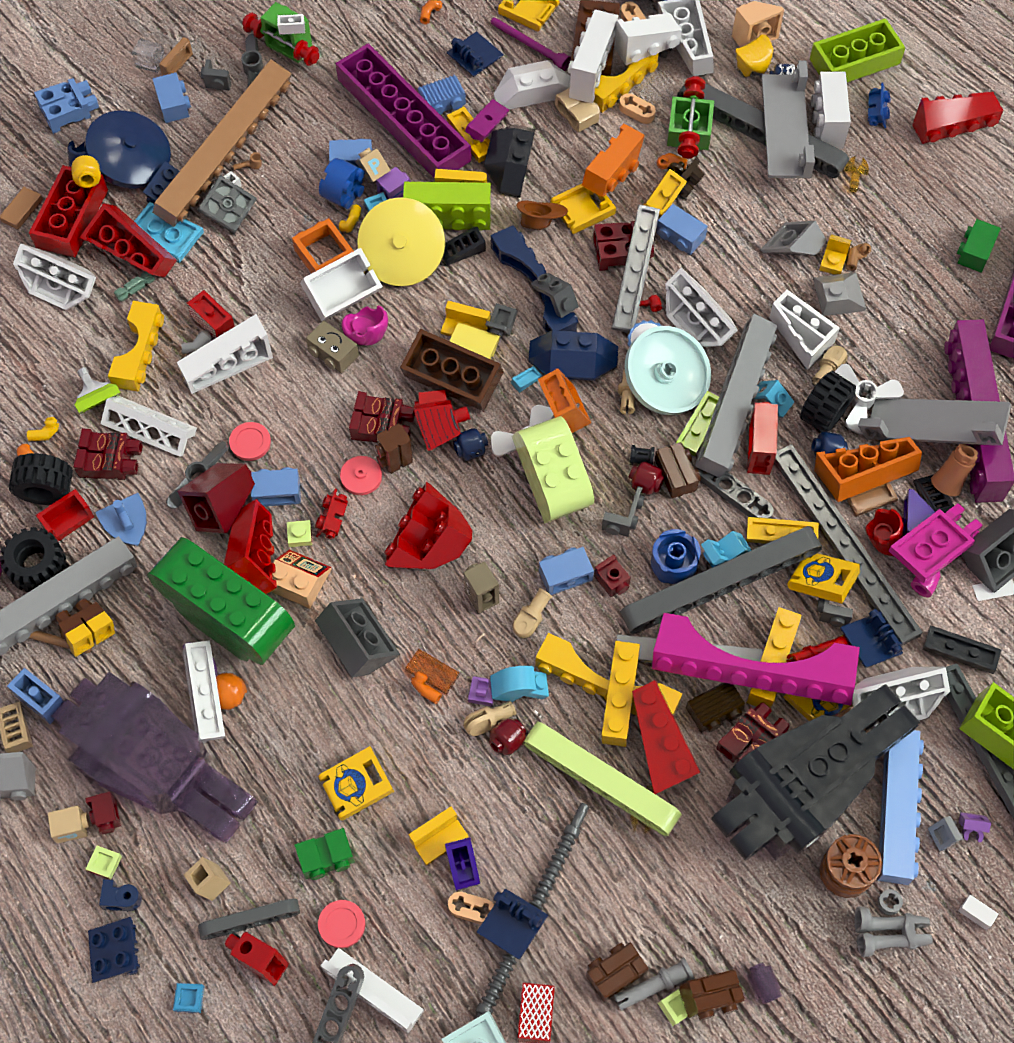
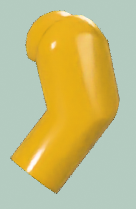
[339,204,361,233]

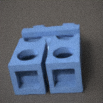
[34,78,99,134]

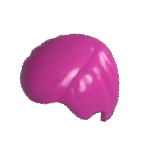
[341,305,388,346]

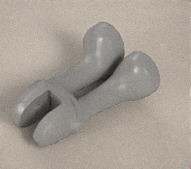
[854,906,933,957]

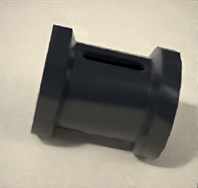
[629,445,655,465]

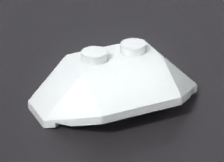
[494,60,571,110]
[13,244,96,310]
[665,268,738,347]
[852,667,950,727]

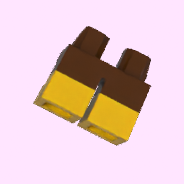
[55,598,115,657]

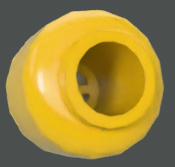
[71,155,101,188]

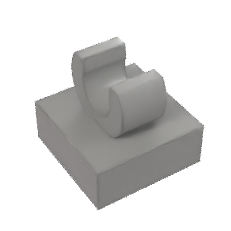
[927,816,963,851]

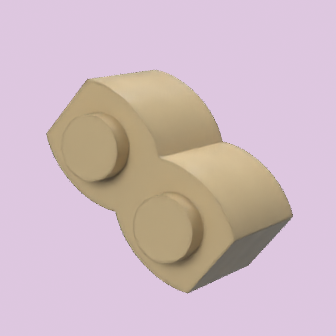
[555,88,600,133]

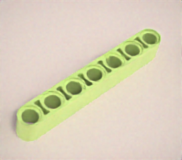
[524,722,682,836]

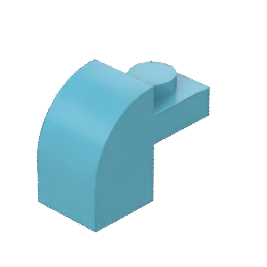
[701,531,752,568]
[490,666,549,702]

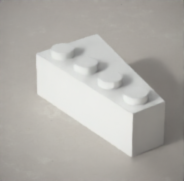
[658,0,713,76]
[568,10,619,104]
[177,314,273,394]

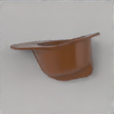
[516,200,568,230]

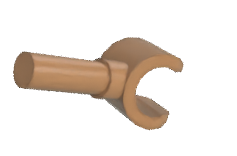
[232,152,262,170]

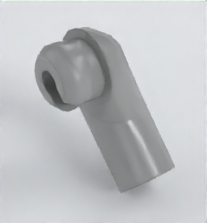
[182,330,212,354]

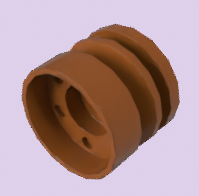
[819,834,882,898]

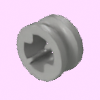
[878,889,903,915]

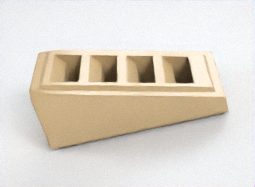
[0,701,33,753]

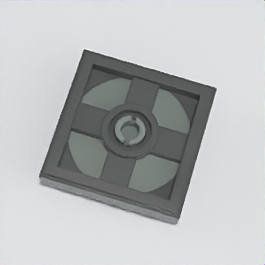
[197,175,257,234]

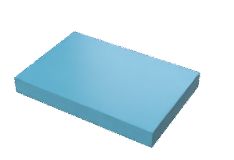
[134,202,204,263]

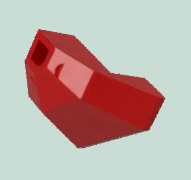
[384,482,472,569]

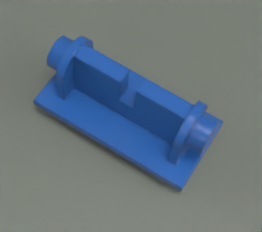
[868,82,891,128]

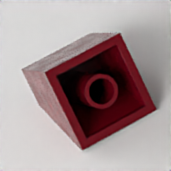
[177,463,255,534]

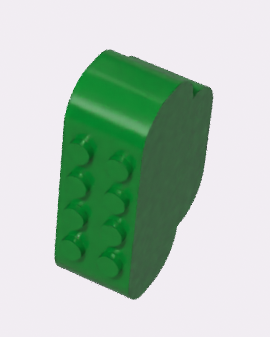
[147,537,295,665]

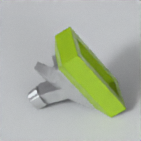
[75,367,121,415]

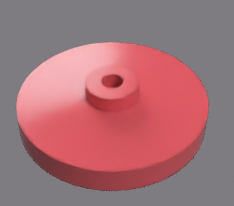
[229,422,271,461]
[340,456,382,495]
[318,900,365,949]

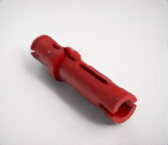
[786,635,850,662]

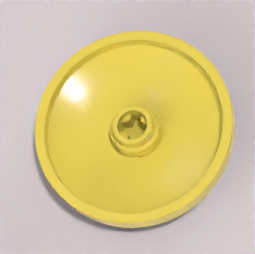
[358,198,445,286]

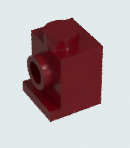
[594,554,631,597]
[85,791,121,834]

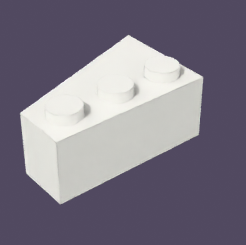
[769,290,840,370]

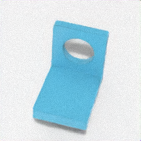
[754,380,794,417]

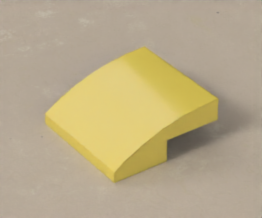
[450,323,500,359]

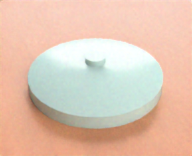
[625,326,711,415]

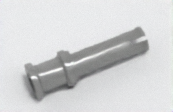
[614,957,694,1011]

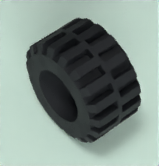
[800,371,856,432]
[8,453,73,505]
[0,527,67,592]

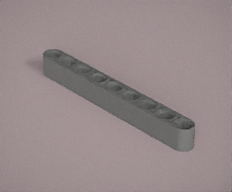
[677,84,849,178]
[620,526,823,634]

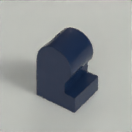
[99,879,142,912]

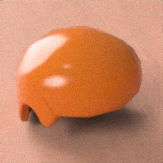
[216,673,247,710]

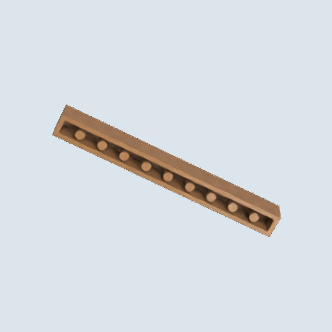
[152,60,292,227]

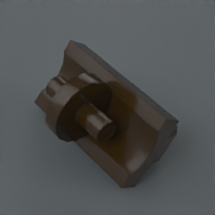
[667,158,705,199]

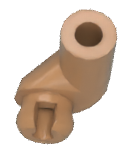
[846,243,871,271]

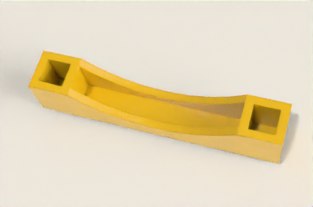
[535,633,683,715]

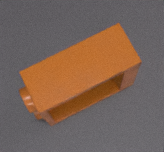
[292,218,354,274]
[538,369,591,433]

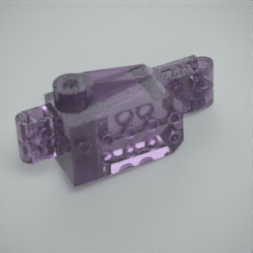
[51,672,258,844]

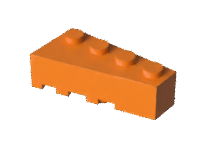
[814,437,922,502]

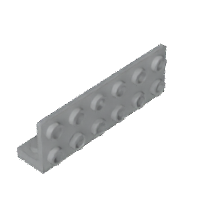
[762,61,815,178]
[858,398,1011,445]

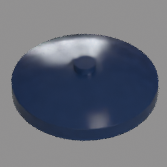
[84,110,171,189]

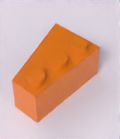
[582,123,645,197]

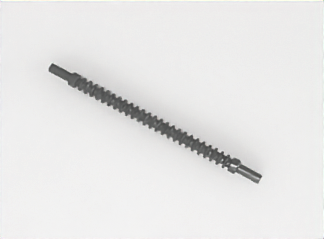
[474,803,590,1020]

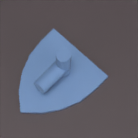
[95,493,147,546]

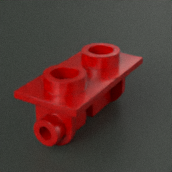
[315,488,348,539]

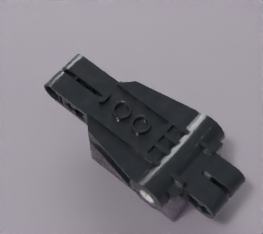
[711,684,921,861]

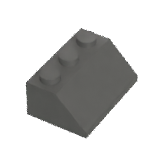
[962,509,1014,593]
[315,598,400,678]

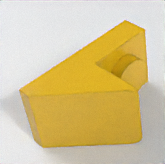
[819,234,851,275]

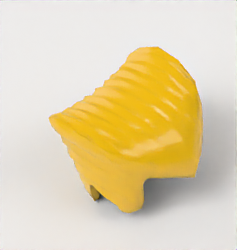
[735,34,773,77]

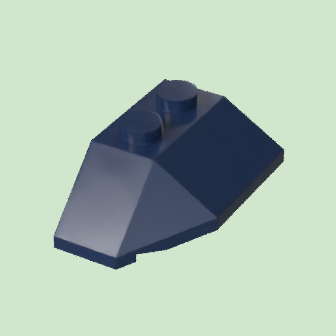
[528,330,618,381]

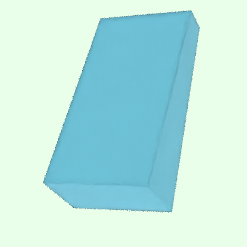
[511,366,542,393]

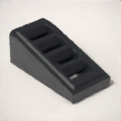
[443,227,486,266]
[913,475,954,513]

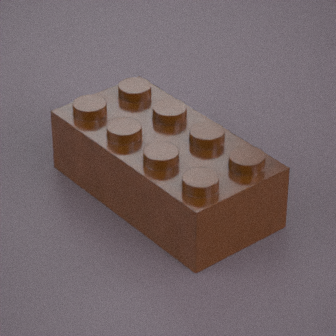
[570,0,620,76]
[400,329,504,411]

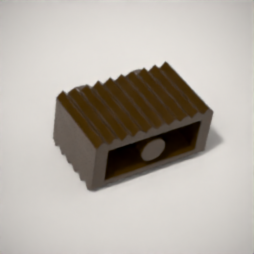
[686,682,745,733]

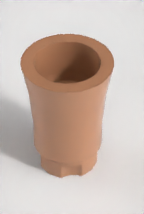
[931,444,978,496]

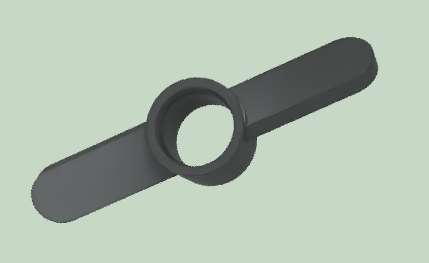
[241,34,264,87]
[166,441,229,509]

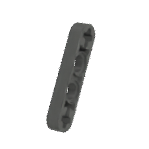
[697,468,774,519]
[198,898,300,940]
[312,964,364,1043]

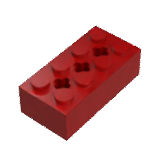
[29,165,108,258]

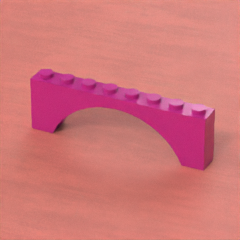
[652,613,860,706]

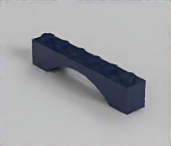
[490,225,579,333]

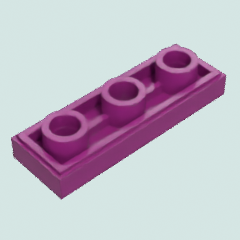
[465,99,509,142]

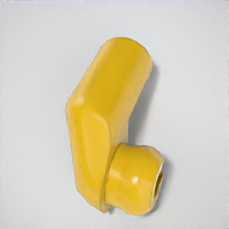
[27,417,59,442]

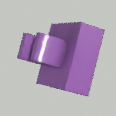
[468,676,494,706]
[959,812,991,842]

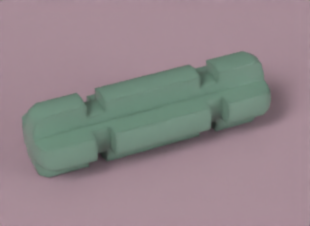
[114,271,155,302]

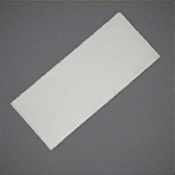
[972,579,1014,601]

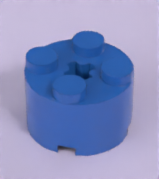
[319,158,365,209]
[651,529,701,584]

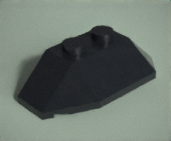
[484,124,536,198]

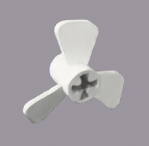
[835,364,904,434]
[491,405,553,457]

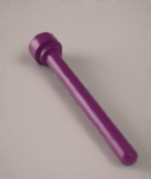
[490,17,571,71]

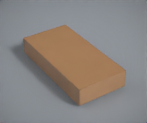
[159,37,193,76]
[0,187,43,229]
[846,482,898,516]

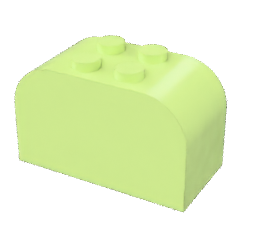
[512,416,594,524]

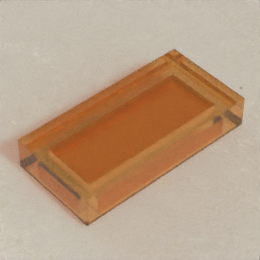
[405,648,460,695]

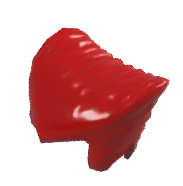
[865,509,904,557]

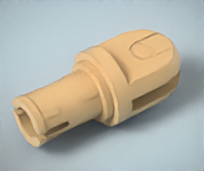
[812,346,848,386]
[617,369,635,414]
[512,588,552,638]
[463,701,516,736]

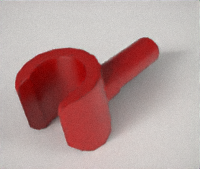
[640,295,662,312]

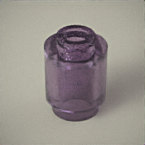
[747,962,782,1005]

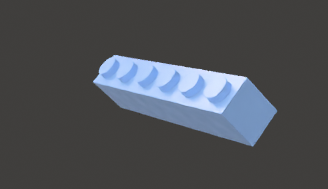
[877,730,924,885]

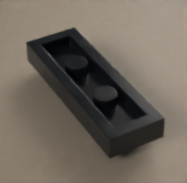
[922,625,1002,674]

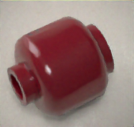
[628,462,665,496]
[489,718,526,755]

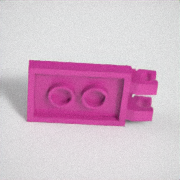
[889,504,983,583]

